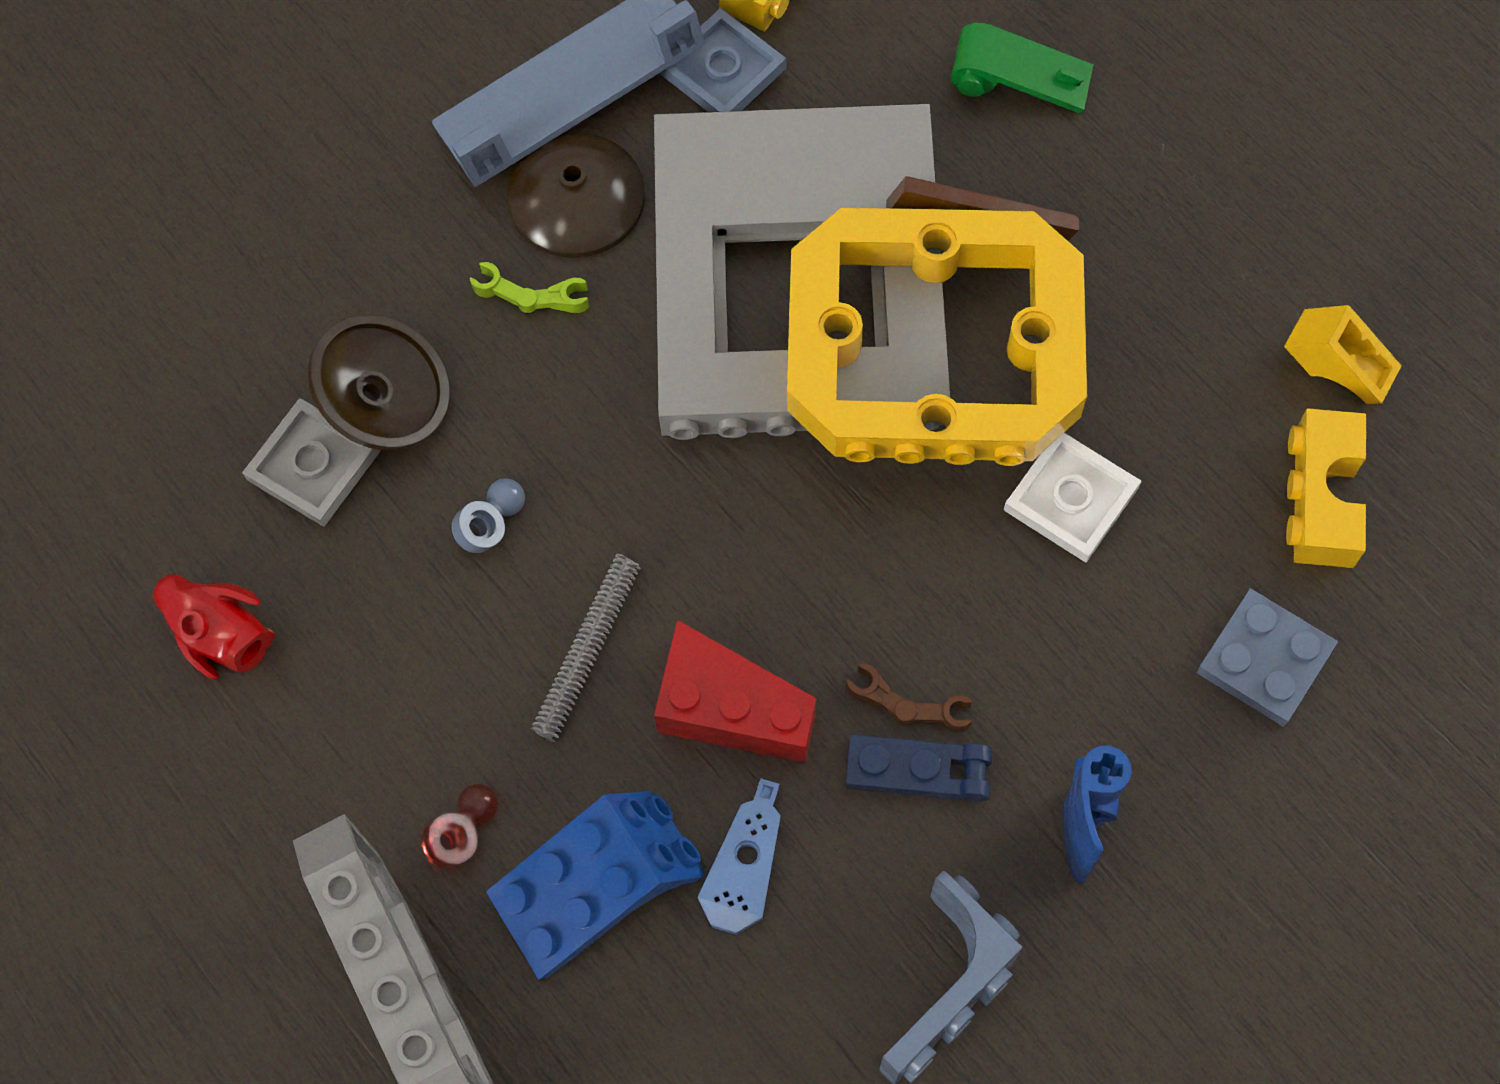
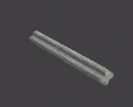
[531,554,641,742]

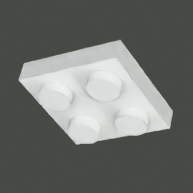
[1004,433,1141,563]

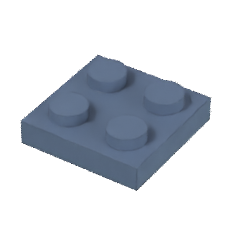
[660,8,786,112]
[1196,588,1338,727]

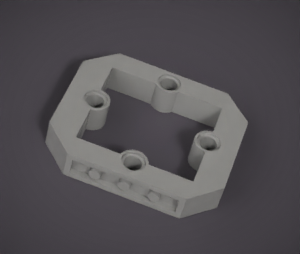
[293,814,494,1084]

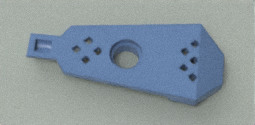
[698,778,781,935]

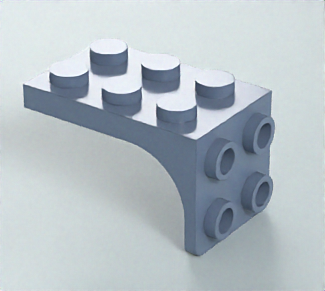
[879,871,1023,1084]

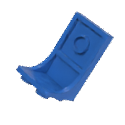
[486,791,705,980]

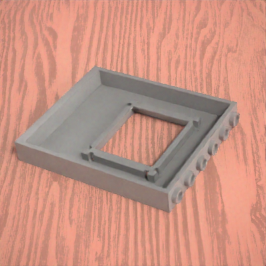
[654,104,950,440]

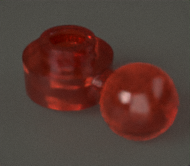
[421,784,499,868]

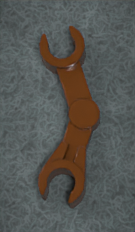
[846,663,972,732]

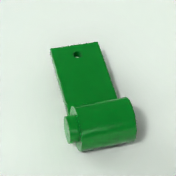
[950,23,1093,114]

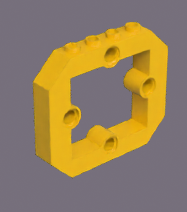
[787,208,1087,466]

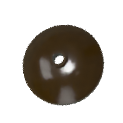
[508,133,645,258]
[308,315,449,451]

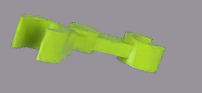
[470,262,589,313]

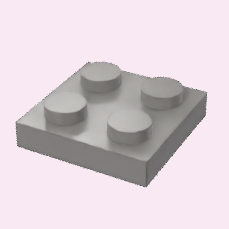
[242,398,380,527]

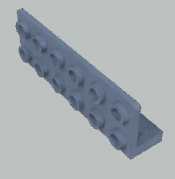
[432,0,705,187]

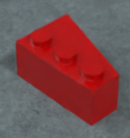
[654,620,816,763]

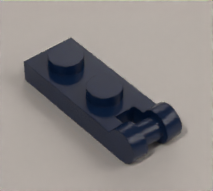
[845,734,993,802]

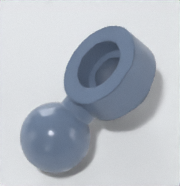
[452,478,525,553]

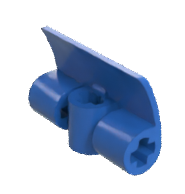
[1062,746,1132,883]

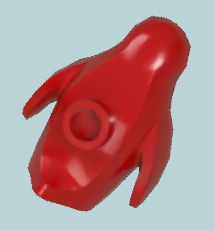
[153,574,275,680]

